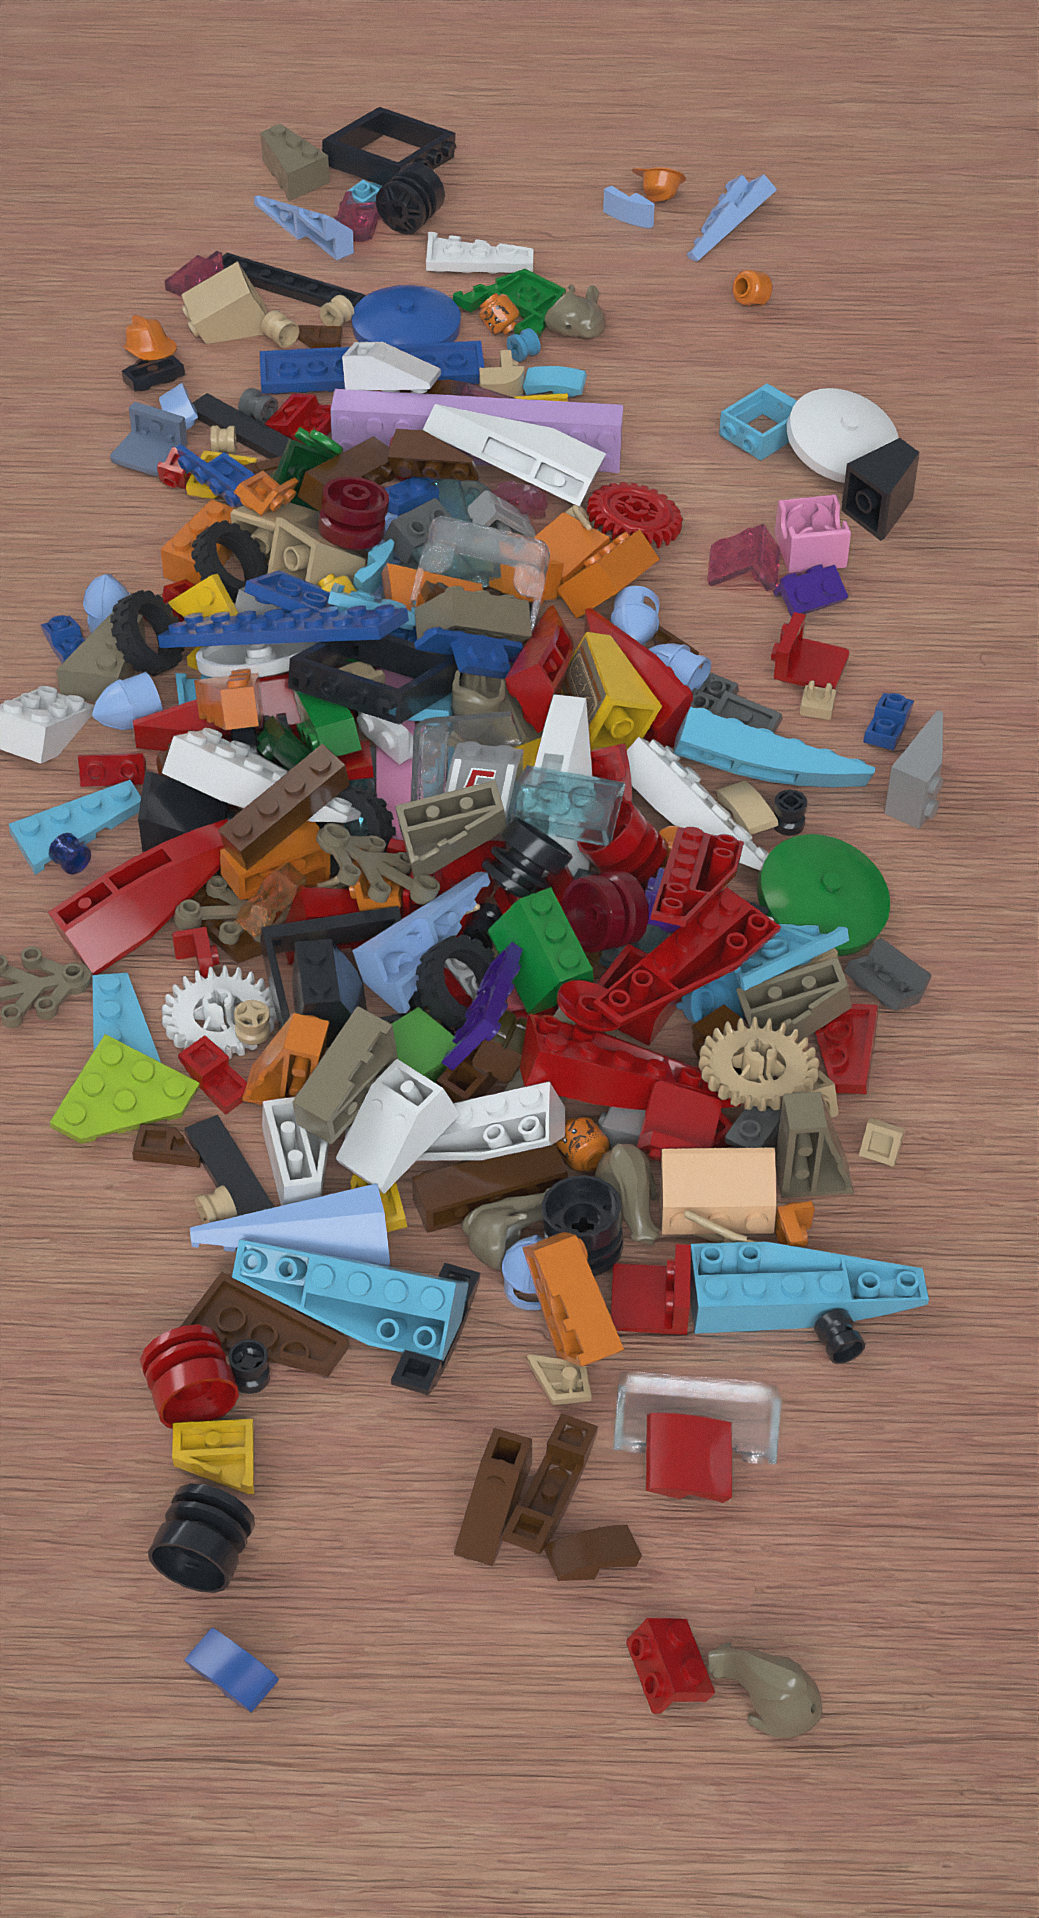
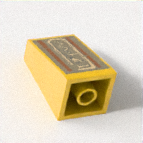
[561,632,662,751]

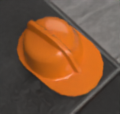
[632,167,686,202]
[123,315,177,360]

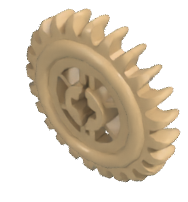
[699,1017,819,1111]

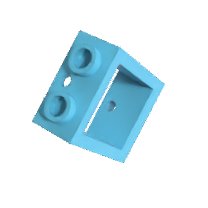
[719,383,797,460]

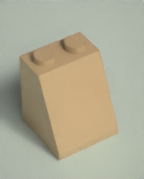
[181,261,268,344]
[230,503,320,566]
[267,517,366,587]

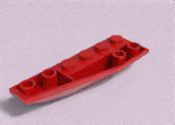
[505,605,574,733]
[584,608,693,748]
[133,674,306,752]
[48,819,228,975]
[650,827,744,927]
[592,887,781,1027]
[520,1014,742,1110]

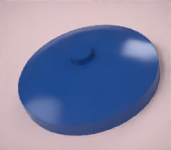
[352,285,461,345]

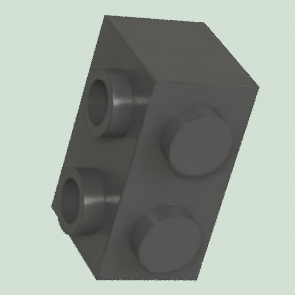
[383,498,458,565]

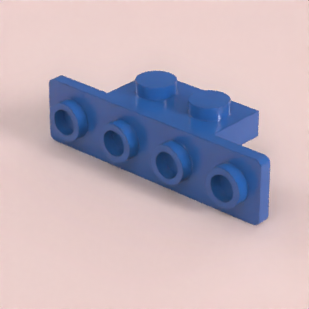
[176,444,255,508]
[384,477,439,516]
[414,627,523,679]

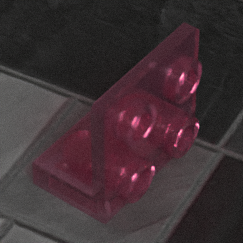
[707,523,780,591]

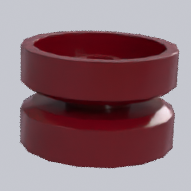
[318,476,389,549]
[562,870,649,953]

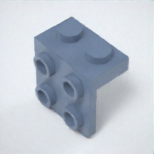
[110,402,188,476]

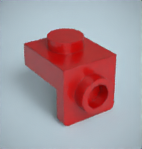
[157,447,199,490]
[172,927,220,979]

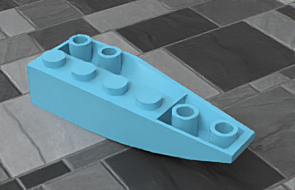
[674,707,875,788]
[232,1239,469,1361]
[690,1242,929,1334]

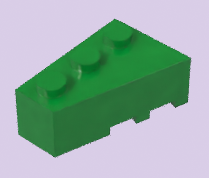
[293,690,362,757]

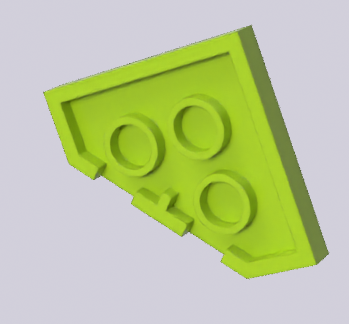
[49,1034,200,1144]

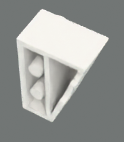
[262,1097,330,1206]

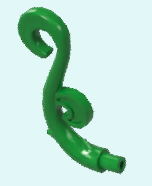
[294,427,344,456]

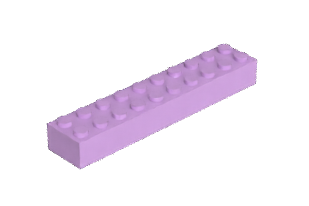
[331,389,623,473]

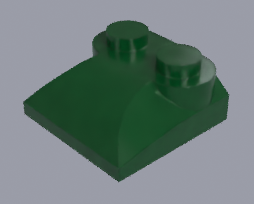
[270,439,335,512]
[256,715,312,772]

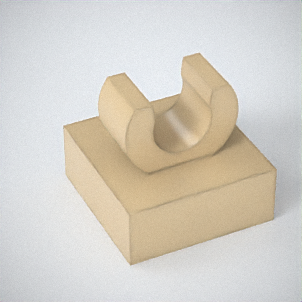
[800,681,836,720]
[859,1118,906,1167]

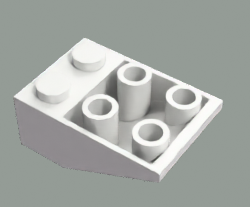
[342,342,441,394]
[0,686,95,764]
[336,1059,460,1194]

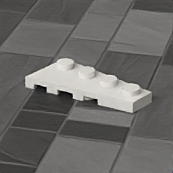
[426,232,533,274]

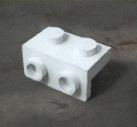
[357,711,424,765]

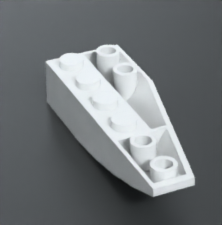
[423,404,606,507]
[524,694,595,880]
[162,728,361,823]
[627,737,769,870]
[345,1082,565,1161]

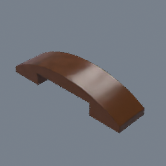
[501,1413,599,1554]

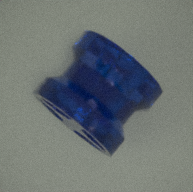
[48,832,91,875]

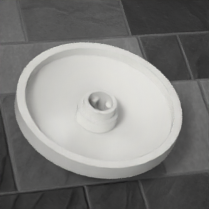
[787,388,899,483]
[196,642,318,678]

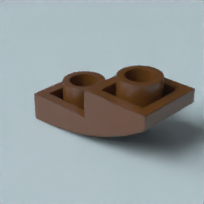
[544,1525,642,1581]

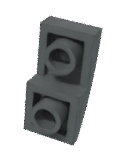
[691,673,739,712]

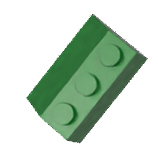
[488,887,593,1016]

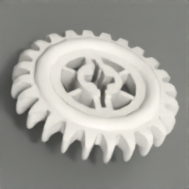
[162,965,277,1059]

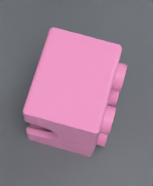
[775,495,851,574]

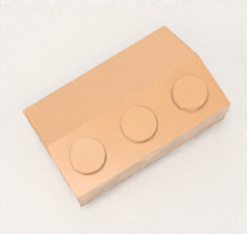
[659,1148,776,1235]

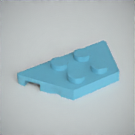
[733,924,849,990]

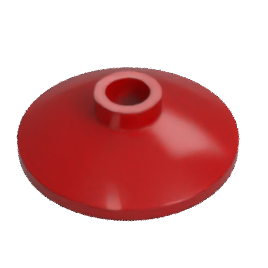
[557,980,620,1032]

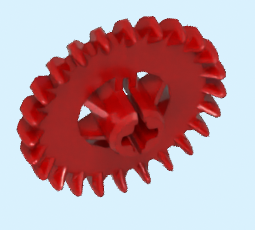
[587,482,683,549]

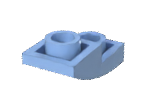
[603,185,655,229]
[159,383,198,430]

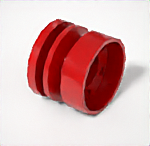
[577,799,668,884]
[140,1325,239,1429]

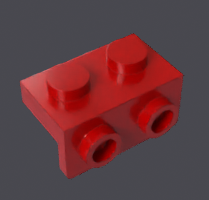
[626,1618,715,1714]

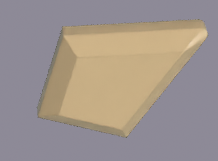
[527,1354,592,1405]

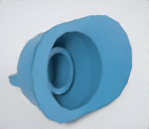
[676,972,744,1024]

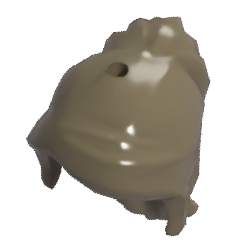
[545,284,605,339]
[451,670,506,737]
[594,1143,660,1245]
[461,1188,550,1271]
[707,1642,822,1738]

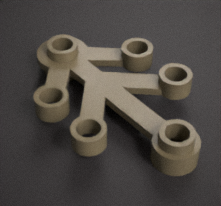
[316,823,440,905]
[174,876,294,945]
[0,946,91,1028]

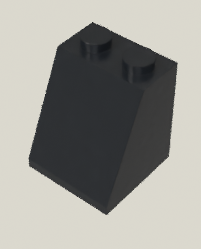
[841,438,920,541]
[138,772,235,852]
[292,939,367,1046]

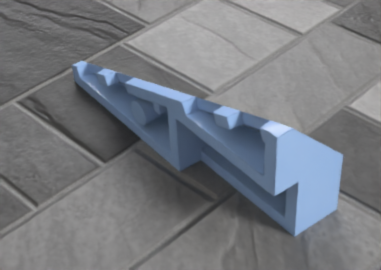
[687,174,777,262]
[254,195,354,260]
[353,872,490,1013]
[190,1183,390,1267]

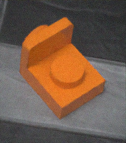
[774,1201,815,1248]

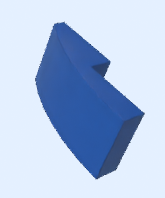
[41,615,85,663]
[863,693,914,751]
[184,1627,279,1713]

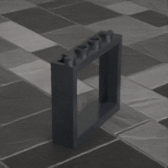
[322,107,457,186]
[288,634,461,725]
[260,906,426,1048]

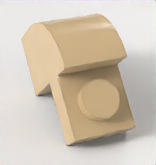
[479,350,524,399]

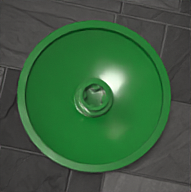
[757,834,890,956]

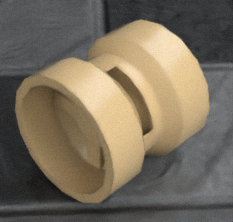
[261,310,299,348]

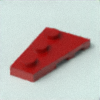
[815,1004,878,1094]

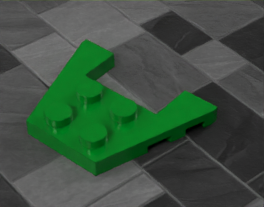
[453,269,566,338]

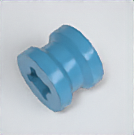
[507,328,541,362]

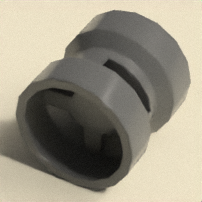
[238,388,278,424]

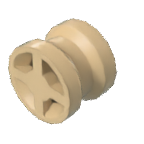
[320,295,354,326]
[211,426,237,455]
[234,1000,270,1045]
[195,1185,237,1224]

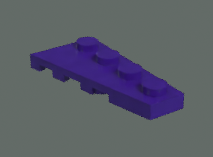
[441,942,523,1071]

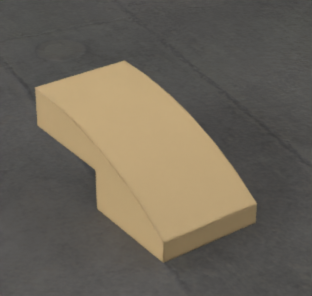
[716,781,778,835]

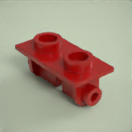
[78,753,146,787]

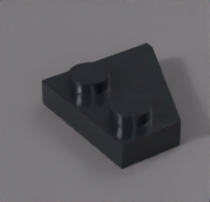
[121,355,185,392]

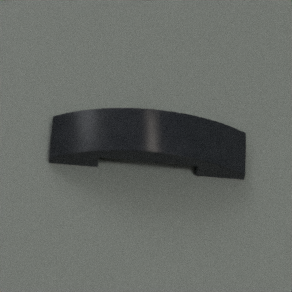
[391,1263,480,1395]

